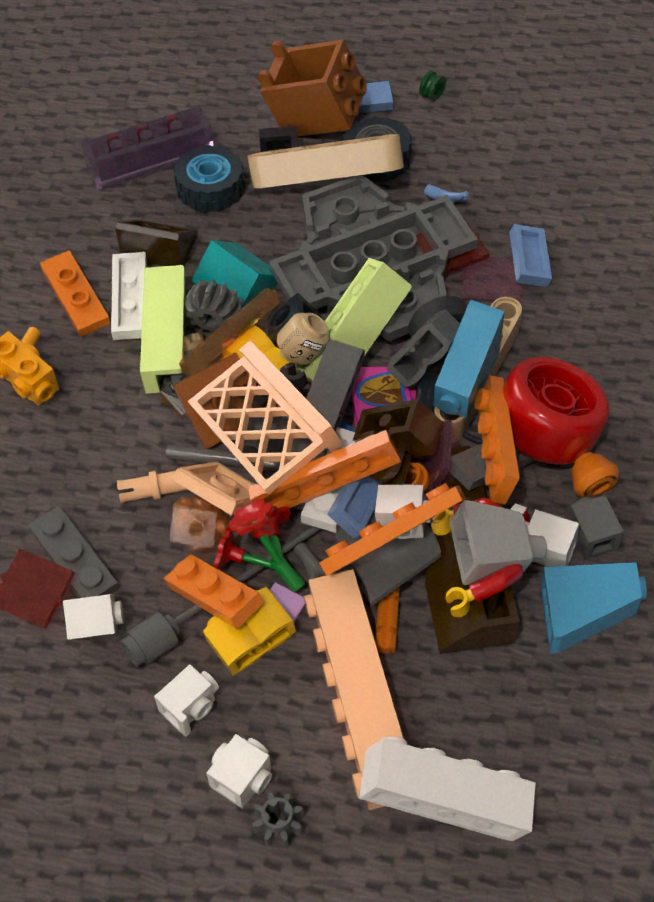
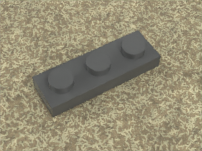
[28,506,119,598]

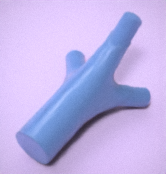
[424,184,469,204]

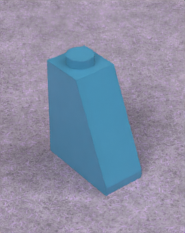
[433,300,505,419]
[540,562,647,653]

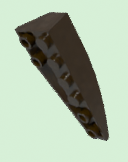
[425,446,520,654]

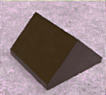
[115,219,198,266]

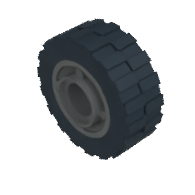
[343,116,412,182]

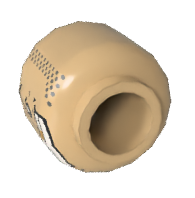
[277,313,329,365]

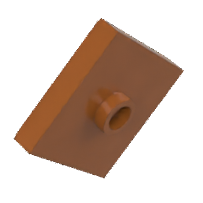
[172,352,253,449]

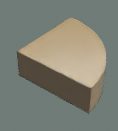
[184,331,205,352]

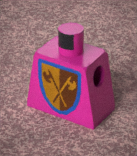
[350,367,418,428]

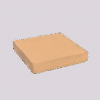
[173,462,255,515]

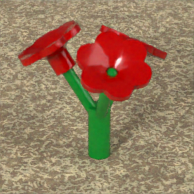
[214,499,305,592]

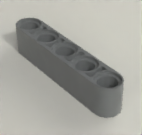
[291,339,365,510]

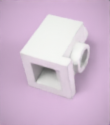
[154,664,219,737]

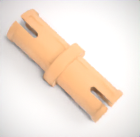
[117,470,190,503]

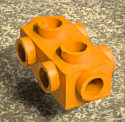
[0,327,59,406]

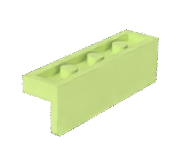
[295,258,412,384]
[140,265,185,394]

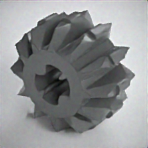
[184,279,243,334]

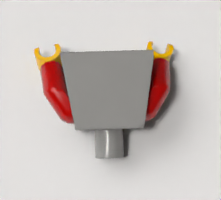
[431,498,547,617]

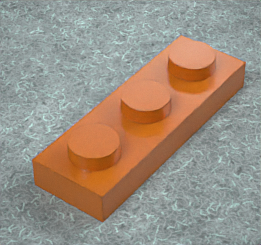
[163,554,264,629]

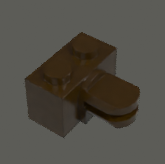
[352,399,444,485]

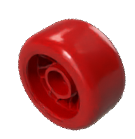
[503,357,609,464]

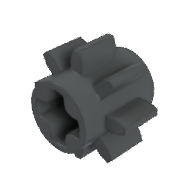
[252,792,303,847]

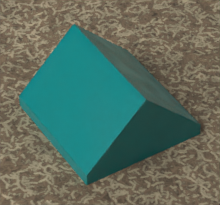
[191,240,278,315]

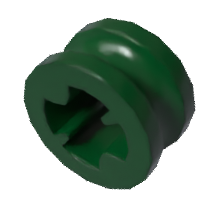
[419,70,447,102]

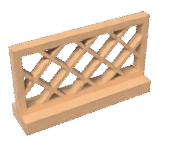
[188,340,343,495]

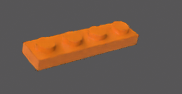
[474,375,520,505]
[248,430,401,508]
[319,483,466,576]

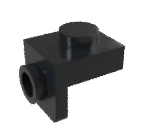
[259,126,304,152]

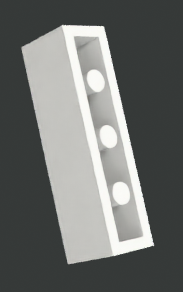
[359,737,536,841]

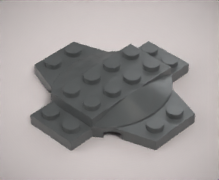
[269,175,478,341]

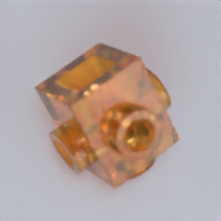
[170,495,229,551]

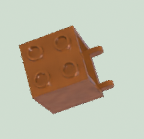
[257,39,367,136]

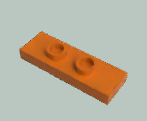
[40,250,111,337]

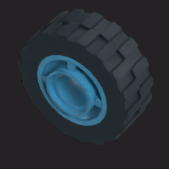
[174,145,245,212]

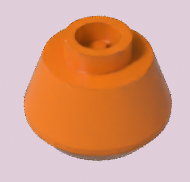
[571,452,620,498]

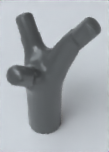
[293,543,337,593]

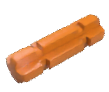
[375,586,400,654]

